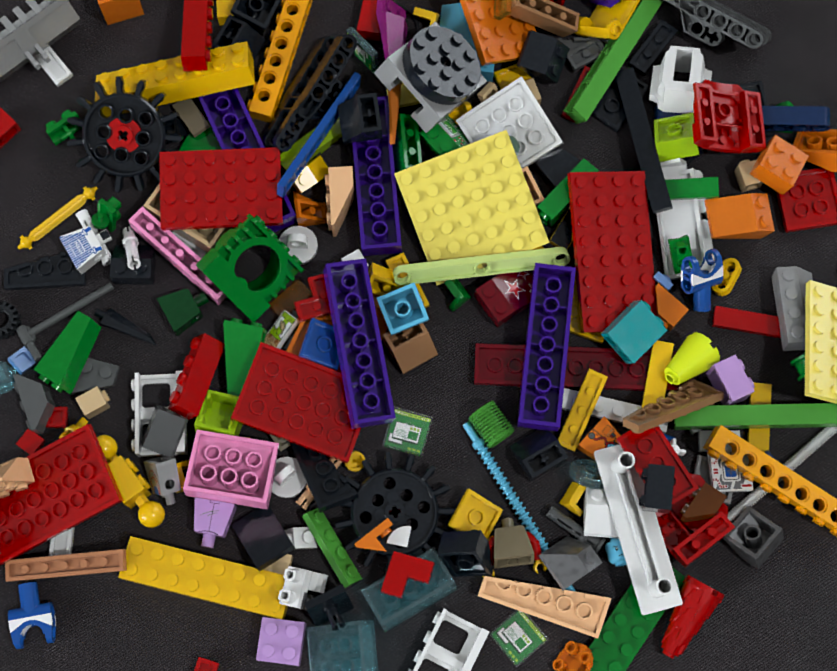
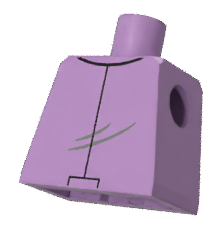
[194,497,237,548]

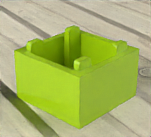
[654,112,699,162]
[194,390,243,436]

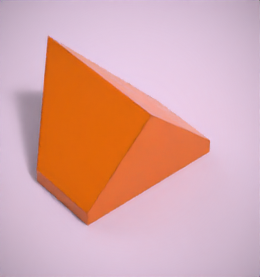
[293,191,327,227]

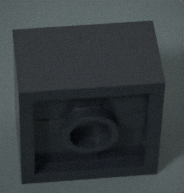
[639,464,675,514]

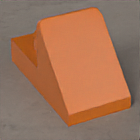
[354,518,393,552]

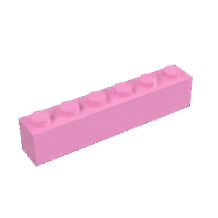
[128,206,227,306]

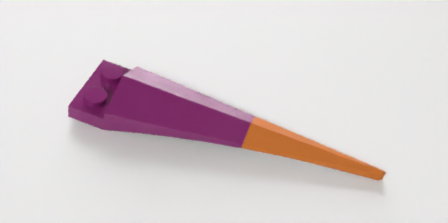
[376,0,408,145]

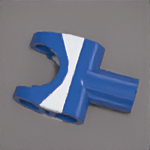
[681,249,723,312]
[8,582,56,649]

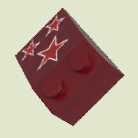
[474,271,533,328]

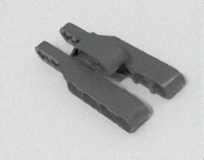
[665,0,772,49]

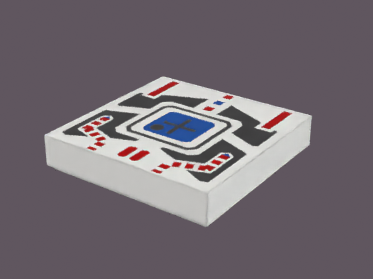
[707,450,753,493]

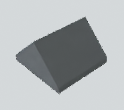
[141,404,188,458]

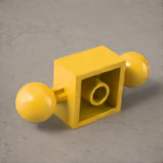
[97,435,165,528]

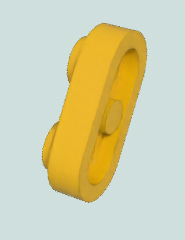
[712,258,742,296]

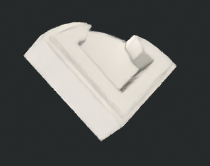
[386,526,411,547]

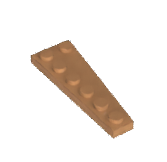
[623,379,724,433]

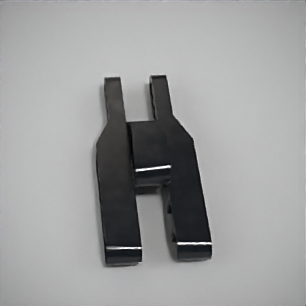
[261,34,357,152]

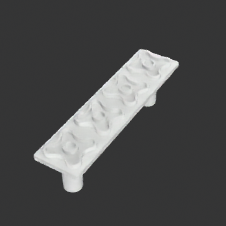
[594,445,683,615]

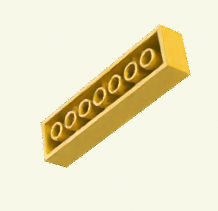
[95,41,255,117]
[118,536,288,620]

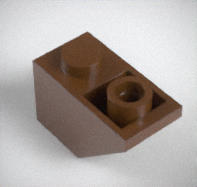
[680,482,727,523]

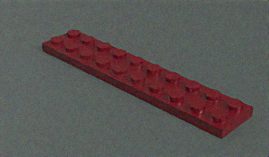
[474,343,678,392]

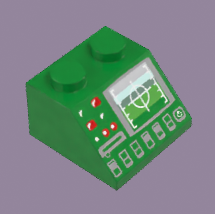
[419,115,470,157]

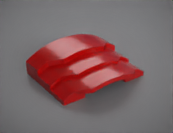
[692,79,766,153]
[655,474,735,568]

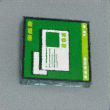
[346,27,378,73]

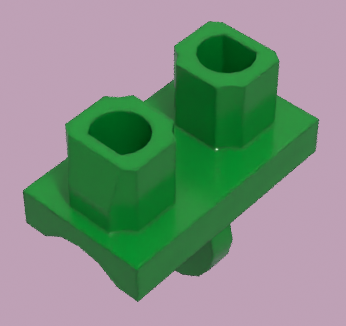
[45,110,82,145]
[92,196,121,232]
[668,235,692,274]

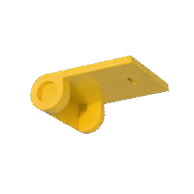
[575,0,640,40]

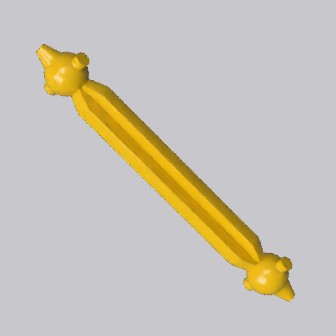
[17,186,98,250]

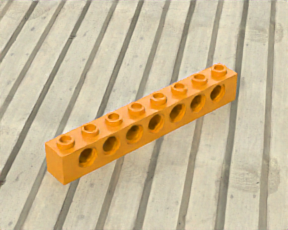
[247,0,313,123]
[703,425,837,537]

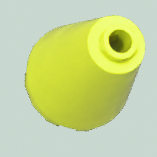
[664,332,720,385]

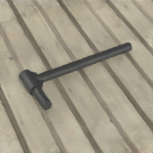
[16,283,114,362]

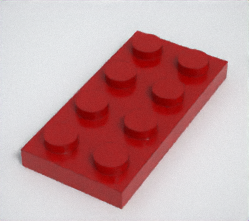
[616,426,699,505]

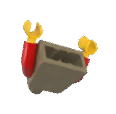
[482,518,547,577]

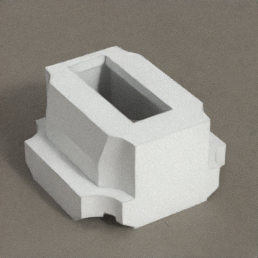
[649,46,712,114]

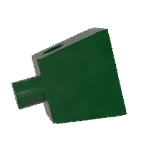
[157,288,209,336]

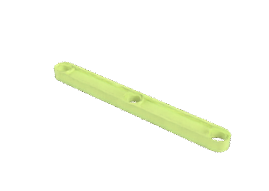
[393,247,570,285]

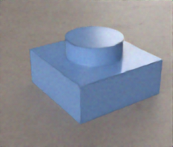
[653,271,673,292]
[7,346,37,375]

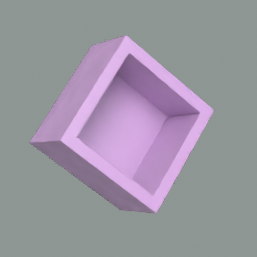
[706,354,755,405]
[256,617,306,666]

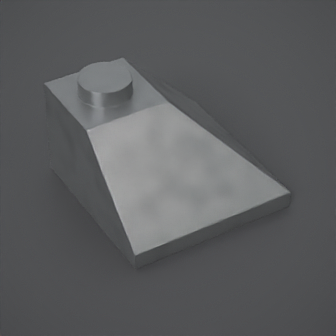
[538,536,603,591]

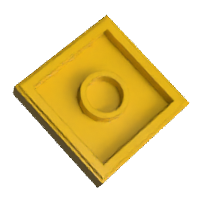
[448,489,503,540]

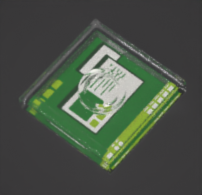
[383,406,433,457]
[489,610,549,667]

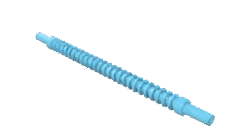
[462,422,576,591]

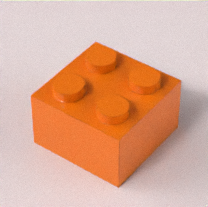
[750,135,809,195]

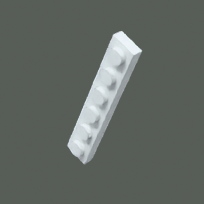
[562,388,668,433]

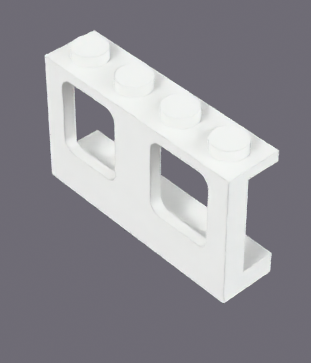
[131,371,188,457]
[408,609,489,671]

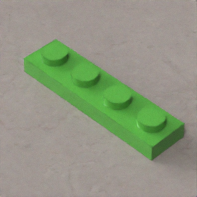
[302,508,362,588]

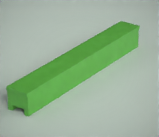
[564,0,662,124]
[674,403,837,430]

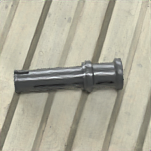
[546,506,606,554]

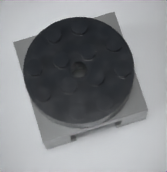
[374,21,487,133]

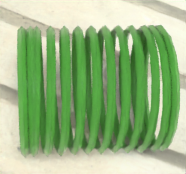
[468,401,515,448]

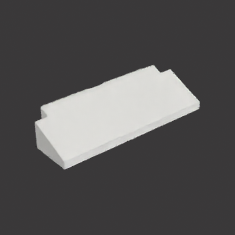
[657,158,714,280]

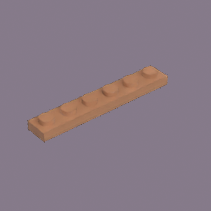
[5,549,127,582]

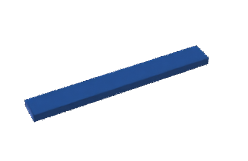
[277,72,361,198]

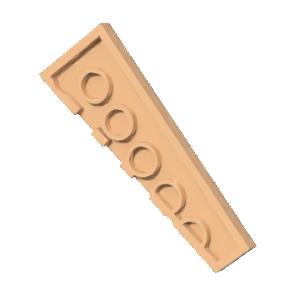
[477,576,611,639]

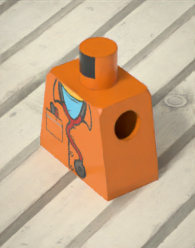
[577,416,621,461]

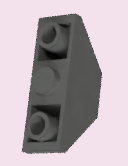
[13,374,56,434]

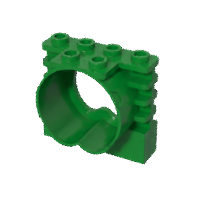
[196,214,304,322]

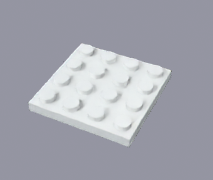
[456,76,563,169]

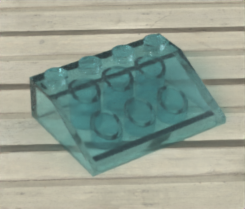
[306,620,379,671]

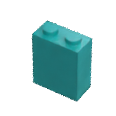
[600,300,667,364]

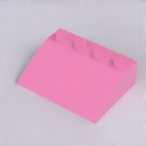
[183,430,279,510]

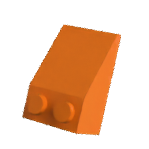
[793,129,837,172]
[704,193,775,239]

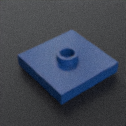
[298,318,340,371]

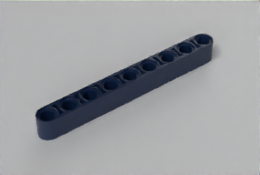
[654,106,830,132]

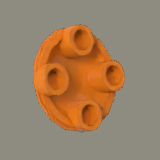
[552,641,594,671]

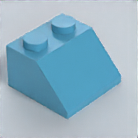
[377,283,429,336]

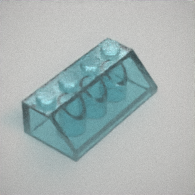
[361,548,457,632]

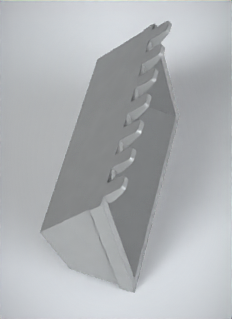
[0,0,80,82]

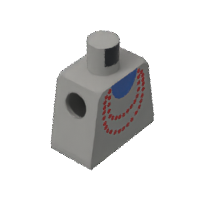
[143,456,181,506]

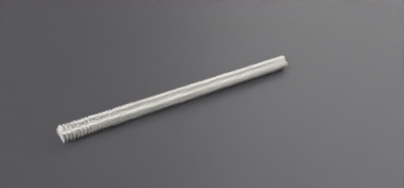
[727,427,837,523]

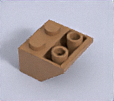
[383,323,438,374]

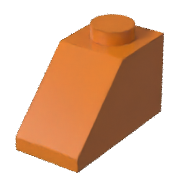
[655,283,689,331]

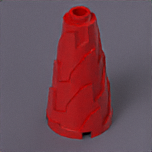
[661,574,725,659]

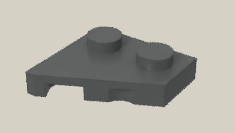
[557,37,604,72]
[71,358,120,395]

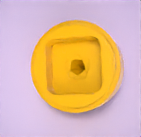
[344,450,365,472]

